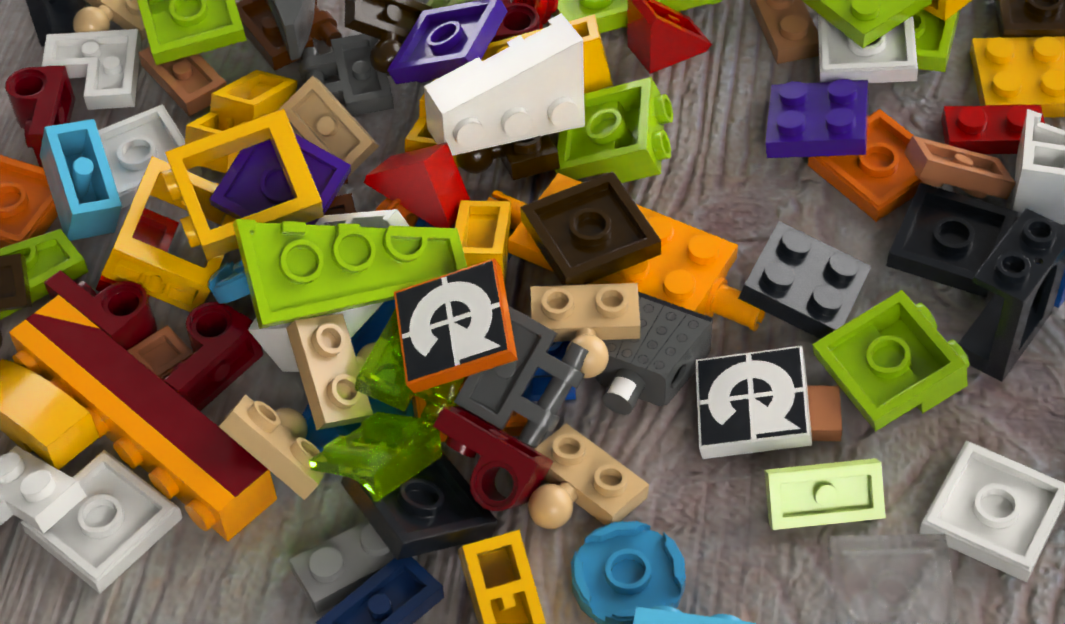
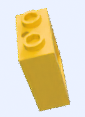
[161,109,324,260]
[101,156,235,312]

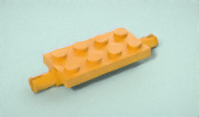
[487,173,766,331]

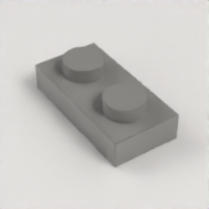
[289,520,418,614]

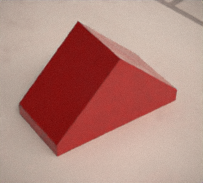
[627,0,712,74]
[364,142,471,228]

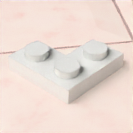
[42,29,142,110]
[0,446,87,533]

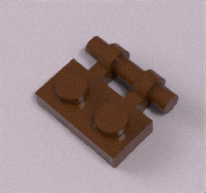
[236,0,342,71]

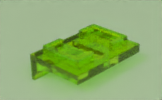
[309,412,442,502]

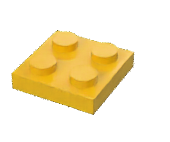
[970,36,1065,118]

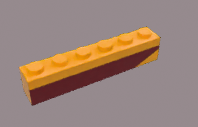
[9,295,277,542]

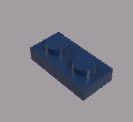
[316,557,444,624]

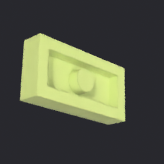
[764,458,886,530]

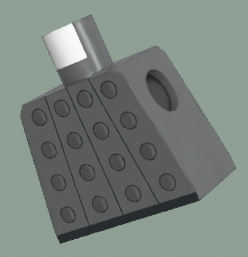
[596,292,713,415]

